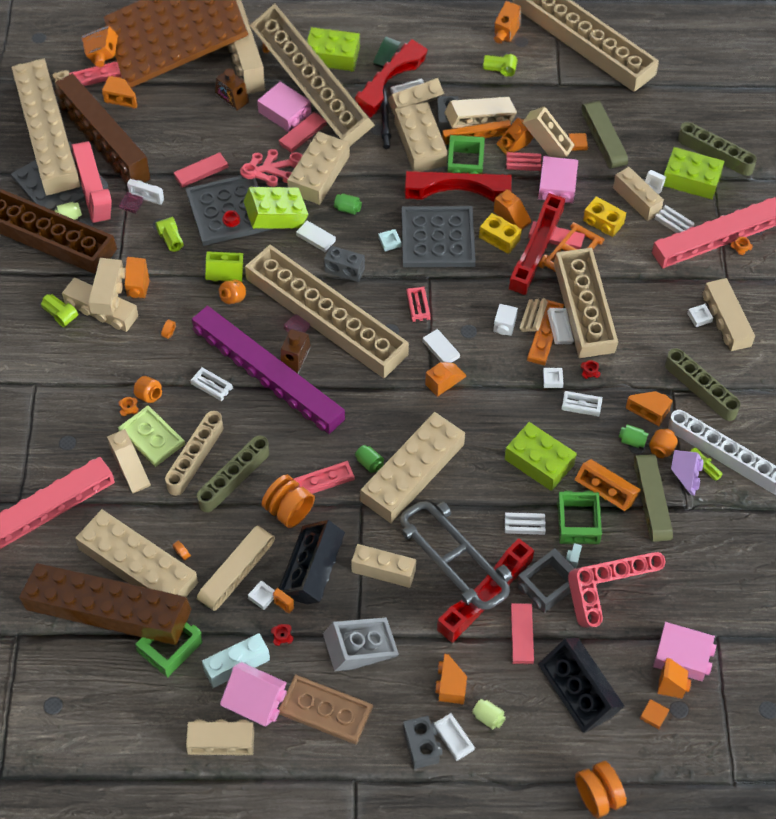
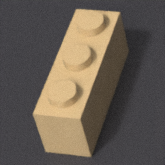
[388,78,444,115]
[523,107,574,158]
[613,167,664,221]
[88,258,126,316]
[352,544,416,588]
[186,720,254,755]

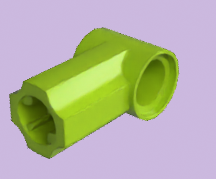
[483,54,517,77]
[155,217,184,252]
[41,294,78,327]

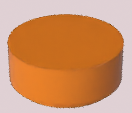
[161,319,176,339]
[172,540,191,560]

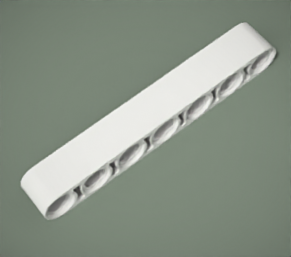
[668,410,776,495]

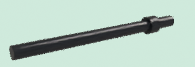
[380,70,391,149]

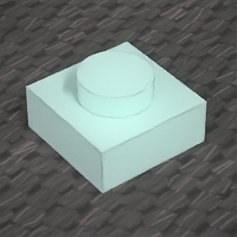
[379,229,401,252]
[566,543,582,569]

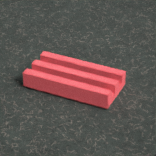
[506,152,541,171]
[406,287,430,322]

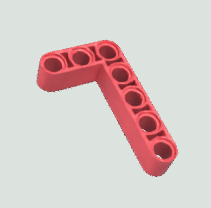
[71,141,111,223]
[568,552,665,628]

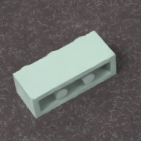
[202,633,270,688]

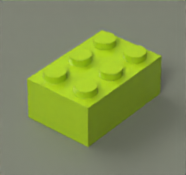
[307,27,360,72]
[663,147,725,200]
[243,187,308,228]
[504,422,577,491]

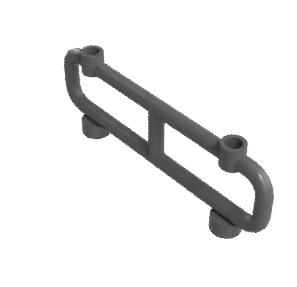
[400,501,512,610]

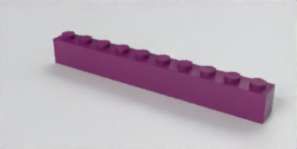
[192,305,345,434]

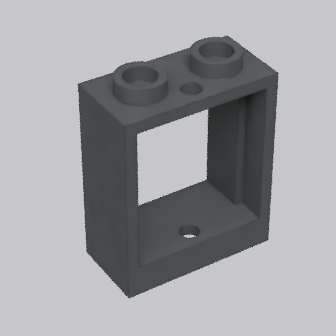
[517,548,582,613]

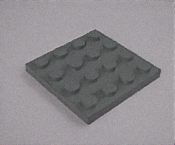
[11,141,109,211]
[186,176,272,246]
[402,206,475,267]

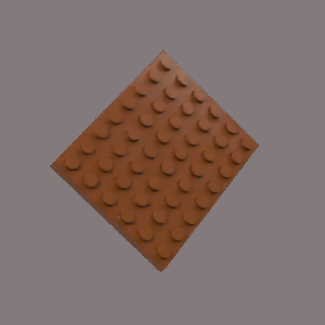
[104,0,249,88]

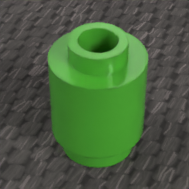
[334,193,362,215]
[618,424,649,448]
[355,445,384,473]

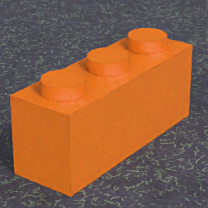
[575,459,641,511]

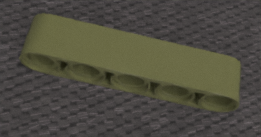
[582,101,628,169]
[678,122,757,176]
[665,348,741,421]
[197,435,270,512]
[634,454,673,542]

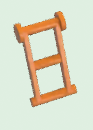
[539,222,604,272]

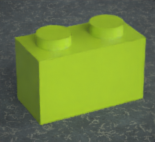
[206,252,243,281]

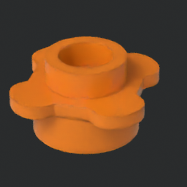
[731,237,753,255]
[119,397,139,416]

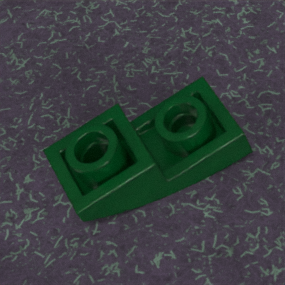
[373,36,401,68]

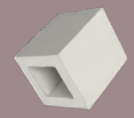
[493,304,518,336]

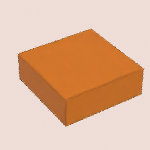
[568,133,588,151]
[273,588,294,613]
[640,699,670,729]

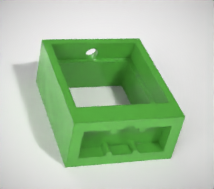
[447,135,485,174]
[557,491,602,544]
[135,622,203,678]

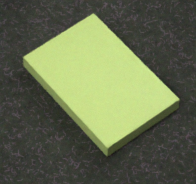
[118,406,185,467]

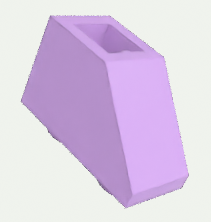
[671,450,703,496]

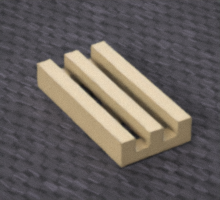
[520,298,548,332]

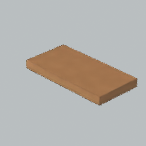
[279,674,373,745]

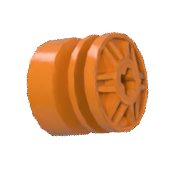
[261,474,315,528]

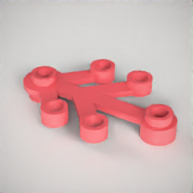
[240,149,303,187]

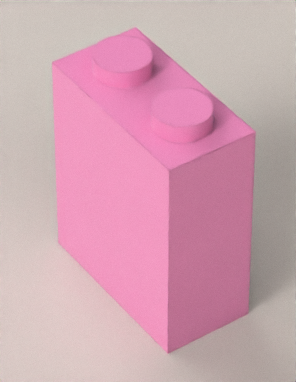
[257,82,311,132]
[538,156,578,203]
[653,622,717,681]
[220,662,287,726]

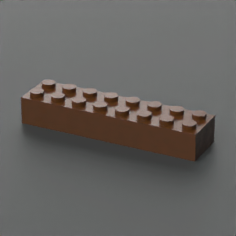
[55,73,151,185]
[0,189,117,274]
[19,563,192,645]

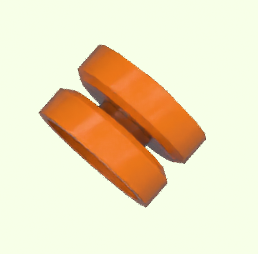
[575,761,627,818]

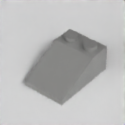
[323,617,399,671]

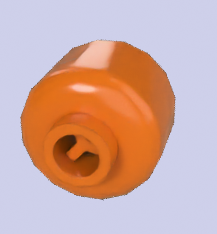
[219,279,246,305]
[133,376,162,403]
[649,429,678,458]

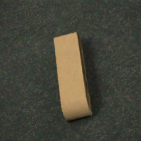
[165,411,223,496]
[197,526,275,611]

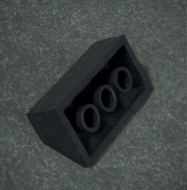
[279,520,345,604]
[538,638,625,733]

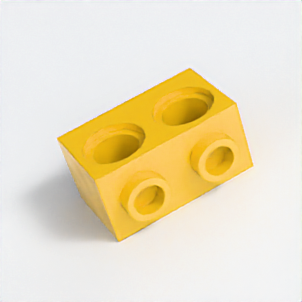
[583,196,626,237]
[479,213,522,254]

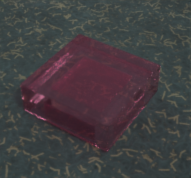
[119,192,144,214]
[284,314,310,333]

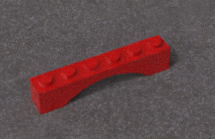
[355,39,428,118]
[405,171,511,202]
[509,193,566,295]
[437,538,534,643]

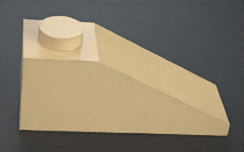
[107,429,151,493]

